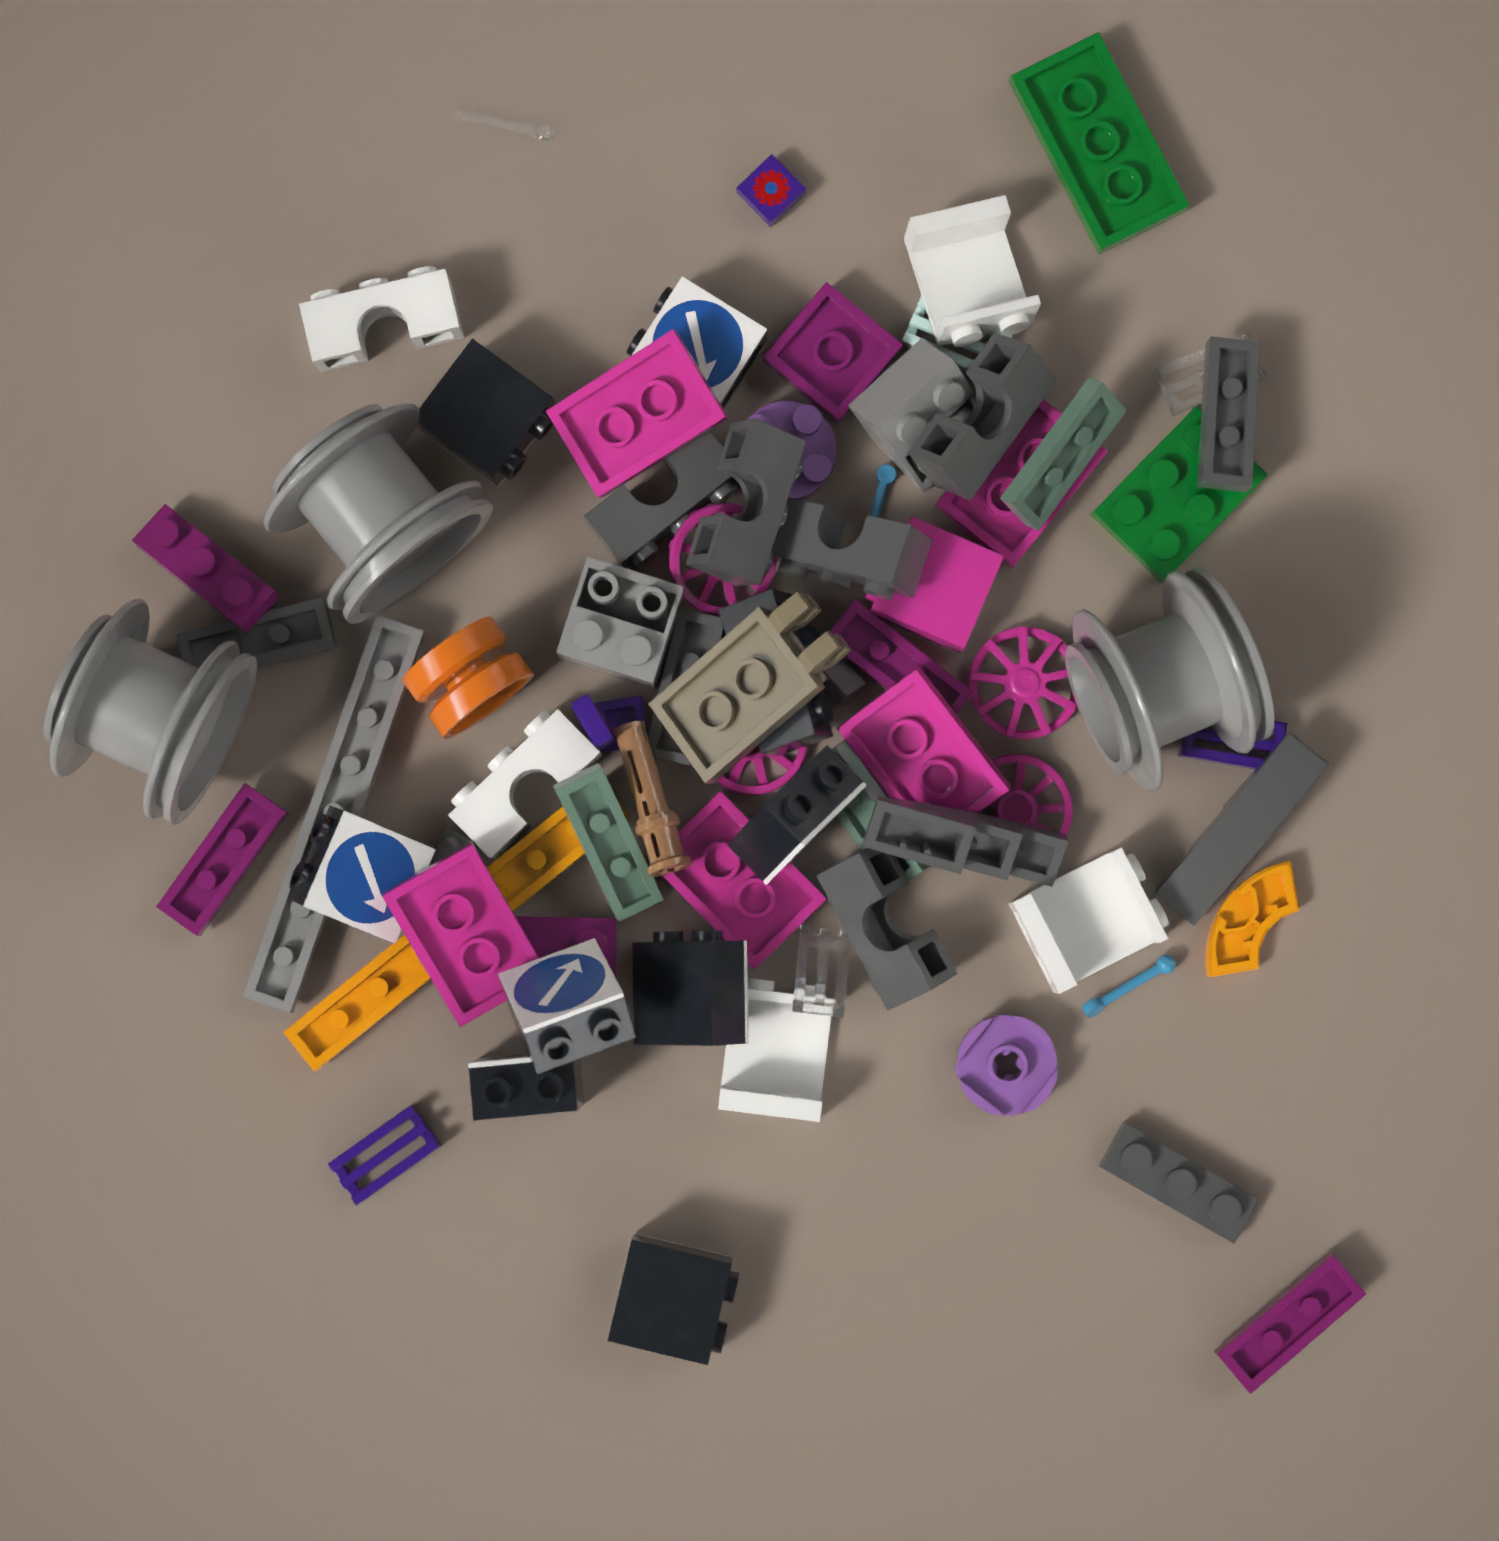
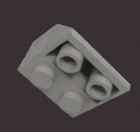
[848,339,976,493]
[556,556,684,689]

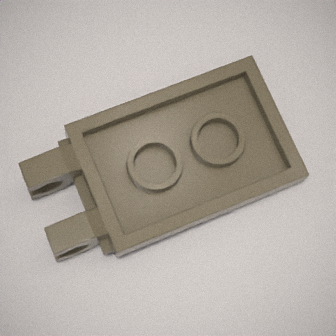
[649,592,851,784]

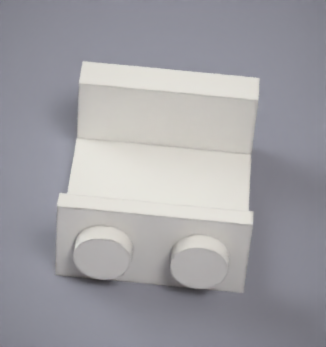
[904,195,1041,347]
[1008,847,1169,994]
[718,978,835,1122]

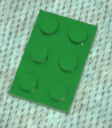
[1090,406,1268,583]

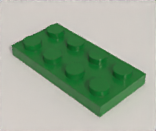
[1009,32,1190,255]

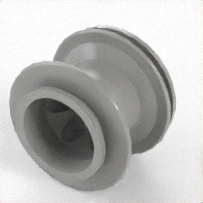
[263,403,493,624]
[1065,567,1274,792]
[43,598,257,825]

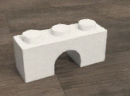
[299,266,465,372]
[448,709,603,860]

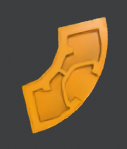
[1205,861,1300,977]

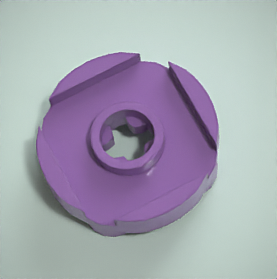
[747,400,837,500]
[955,1014,1058,1116]

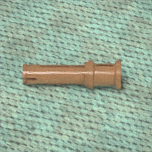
[613,721,692,877]

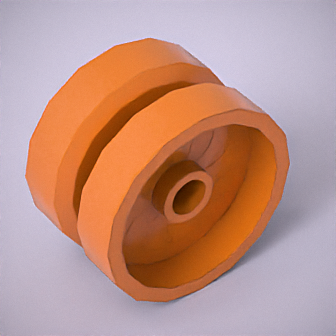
[401,616,534,739]

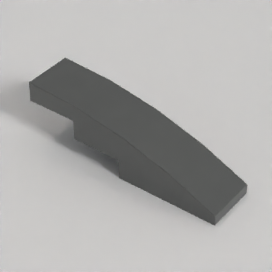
[1155,731,1329,926]
[862,797,1069,887]

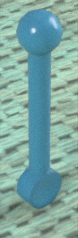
[870,464,896,518]
[1082,954,1176,1018]

